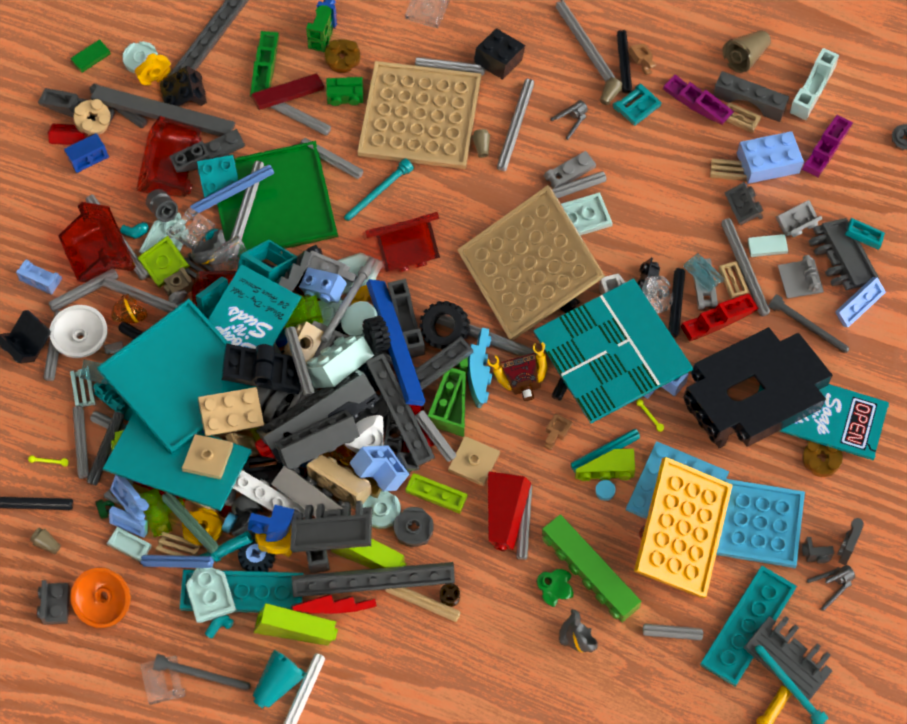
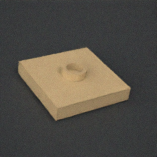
[182,434,233,480]
[448,436,500,486]

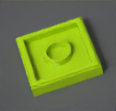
[137,235,190,288]

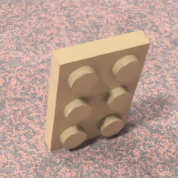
[197,387,264,437]

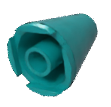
[252,649,307,708]

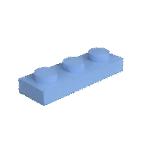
[835,277,886,327]

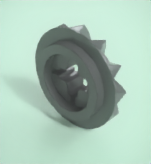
[892,124,907,151]

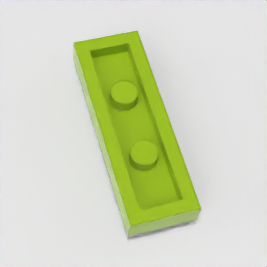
[405,473,468,514]

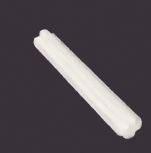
[284,653,325,724]

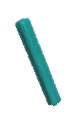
[570,429,640,473]

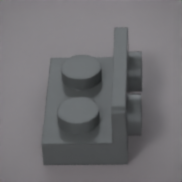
[725,182,763,225]
[37,580,70,625]

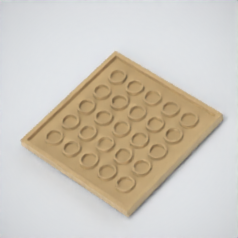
[357,61,481,169]
[457,185,605,341]

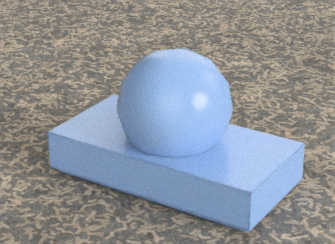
[109,506,148,538]

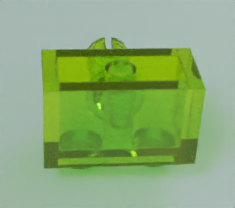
[285,294,324,328]
[139,489,186,538]

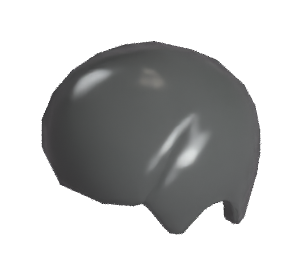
[231,495,263,518]
[230,511,255,537]

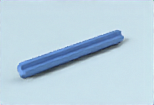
[190,164,274,215]

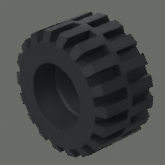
[419,301,470,350]

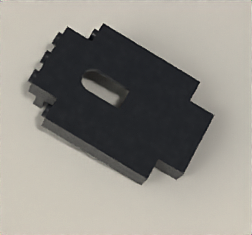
[683,327,833,448]

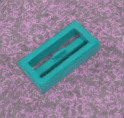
[845,218,885,250]

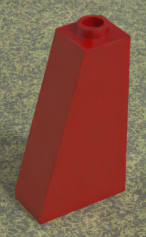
[488,471,531,551]

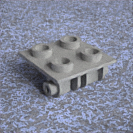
[778,255,824,299]

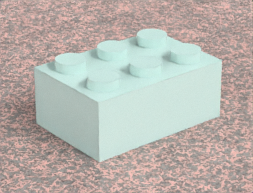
[307,335,374,389]

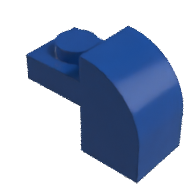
[248,504,294,542]

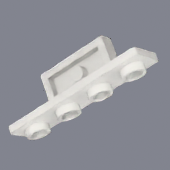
[233,470,305,520]

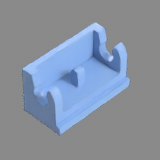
[16,259,62,295]

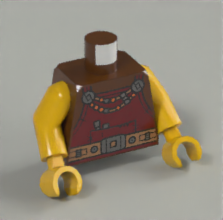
[487,342,548,401]

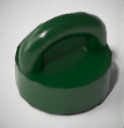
[95,499,115,520]

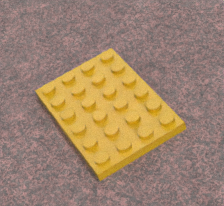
[634,457,732,598]

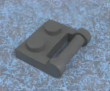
[838,518,864,565]

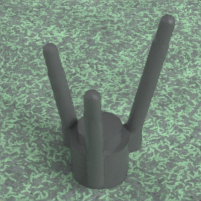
[550,100,588,140]
[807,565,855,611]

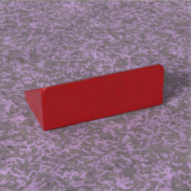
[48,123,87,145]

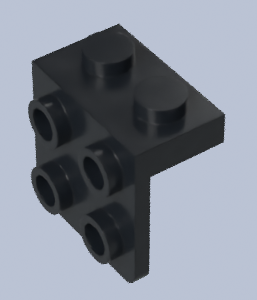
[160,66,207,107]
[0,310,51,363]

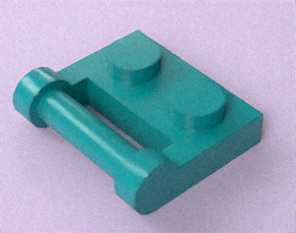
[612,84,661,126]

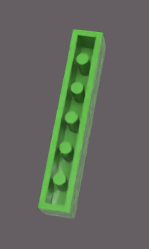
[542,514,642,622]

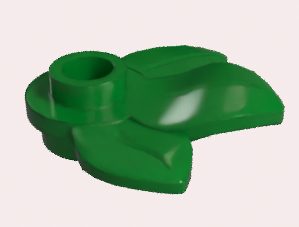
[536,569,574,607]

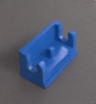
[64,133,109,173]

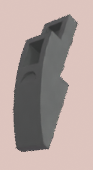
[169,129,245,172]

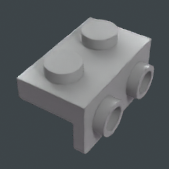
[776,200,822,237]

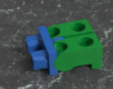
[306,0,337,52]

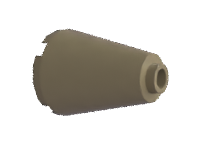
[723,30,771,73]

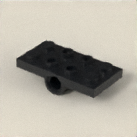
[221,343,301,394]

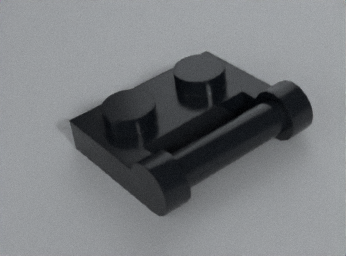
[243,456,283,487]

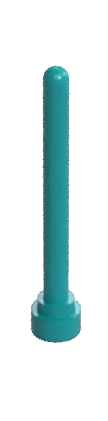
[344,158,414,221]
[755,645,829,724]

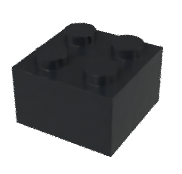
[474,28,525,80]

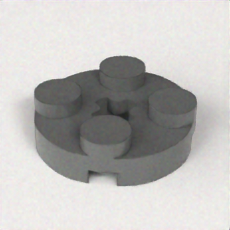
[394,507,434,547]

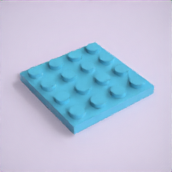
[626,441,729,519]
[716,479,805,568]

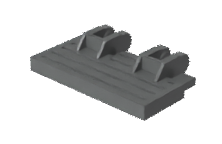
[809,218,880,290]
[291,500,372,552]
[743,616,833,700]

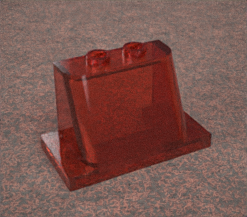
[58,202,136,282]
[362,212,440,273]

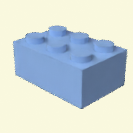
[737,131,804,184]

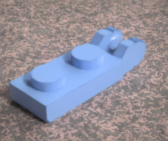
[110,475,149,521]

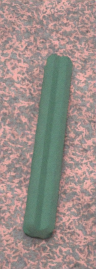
[162,492,218,553]

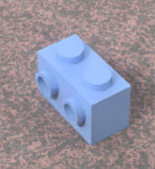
[299,267,347,303]

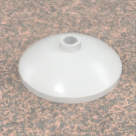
[50,305,108,358]

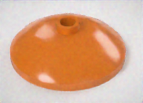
[71,567,131,628]

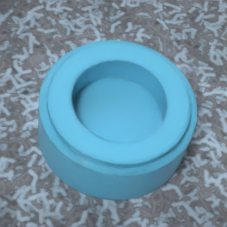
[595,480,616,501]
[222,513,237,533]

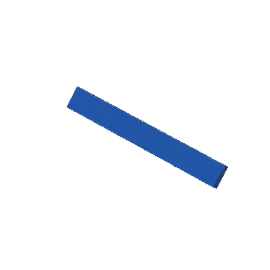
[366,279,426,406]

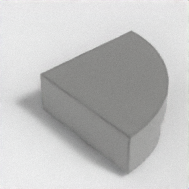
[104,341,124,355]

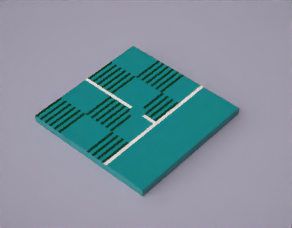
[533,278,693,424]

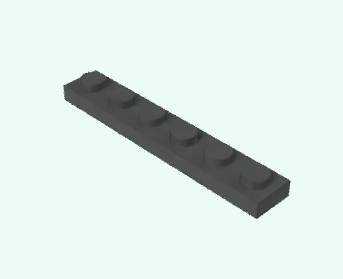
[366,353,435,467]

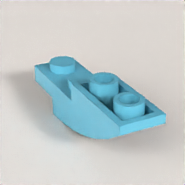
[467,328,492,408]

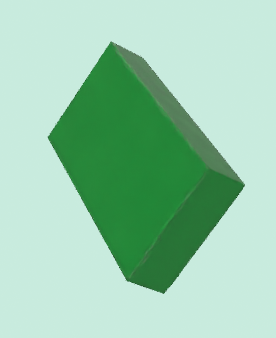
[71,39,111,73]

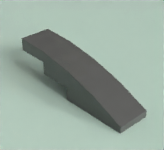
[38,88,115,127]
[275,251,312,292]

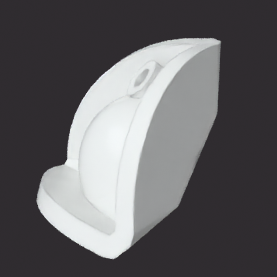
[345,415,383,453]

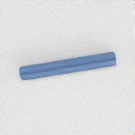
[140,555,214,568]

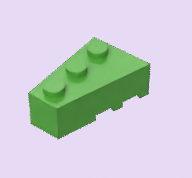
[428,368,466,437]

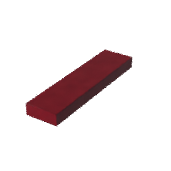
[251,73,325,110]

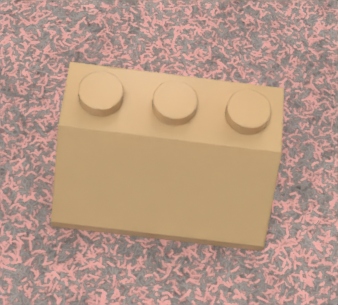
[307,455,372,509]

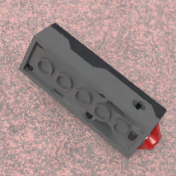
[254,369,379,463]

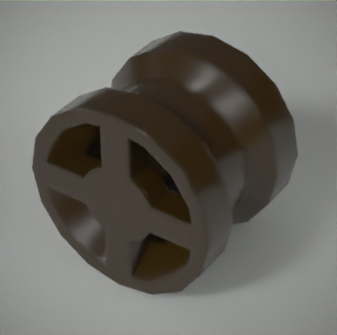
[440,583,460,607]

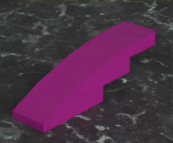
[663,75,734,125]
[802,115,853,178]

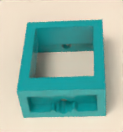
[237,240,298,282]

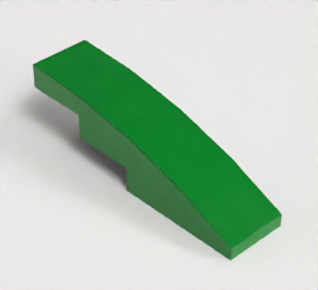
[250,31,279,97]

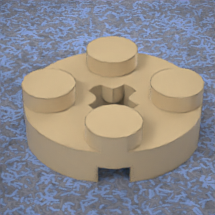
[74,99,111,136]

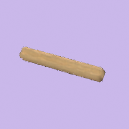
[385,587,460,622]

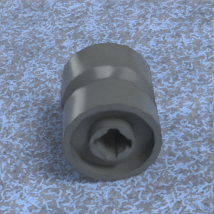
[146,189,178,222]

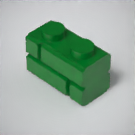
[326,77,363,106]

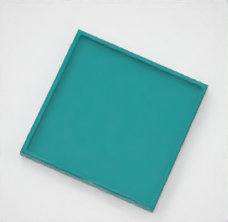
[97,299,258,455]

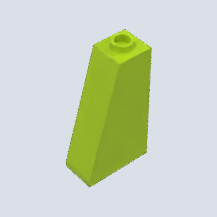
[331,538,406,569]
[253,603,338,646]

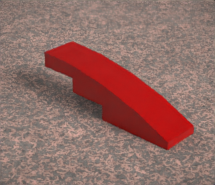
[680,293,759,341]
[290,594,377,614]

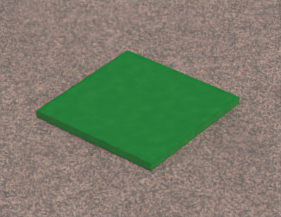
[217,141,338,261]

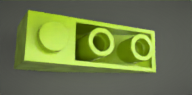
[575,449,635,481]

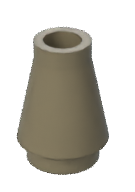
[600,77,622,105]
[472,129,490,158]
[30,527,61,555]

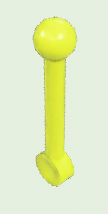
[636,399,664,432]
[28,455,69,467]

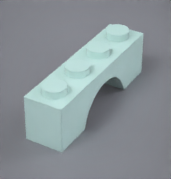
[790,48,839,120]

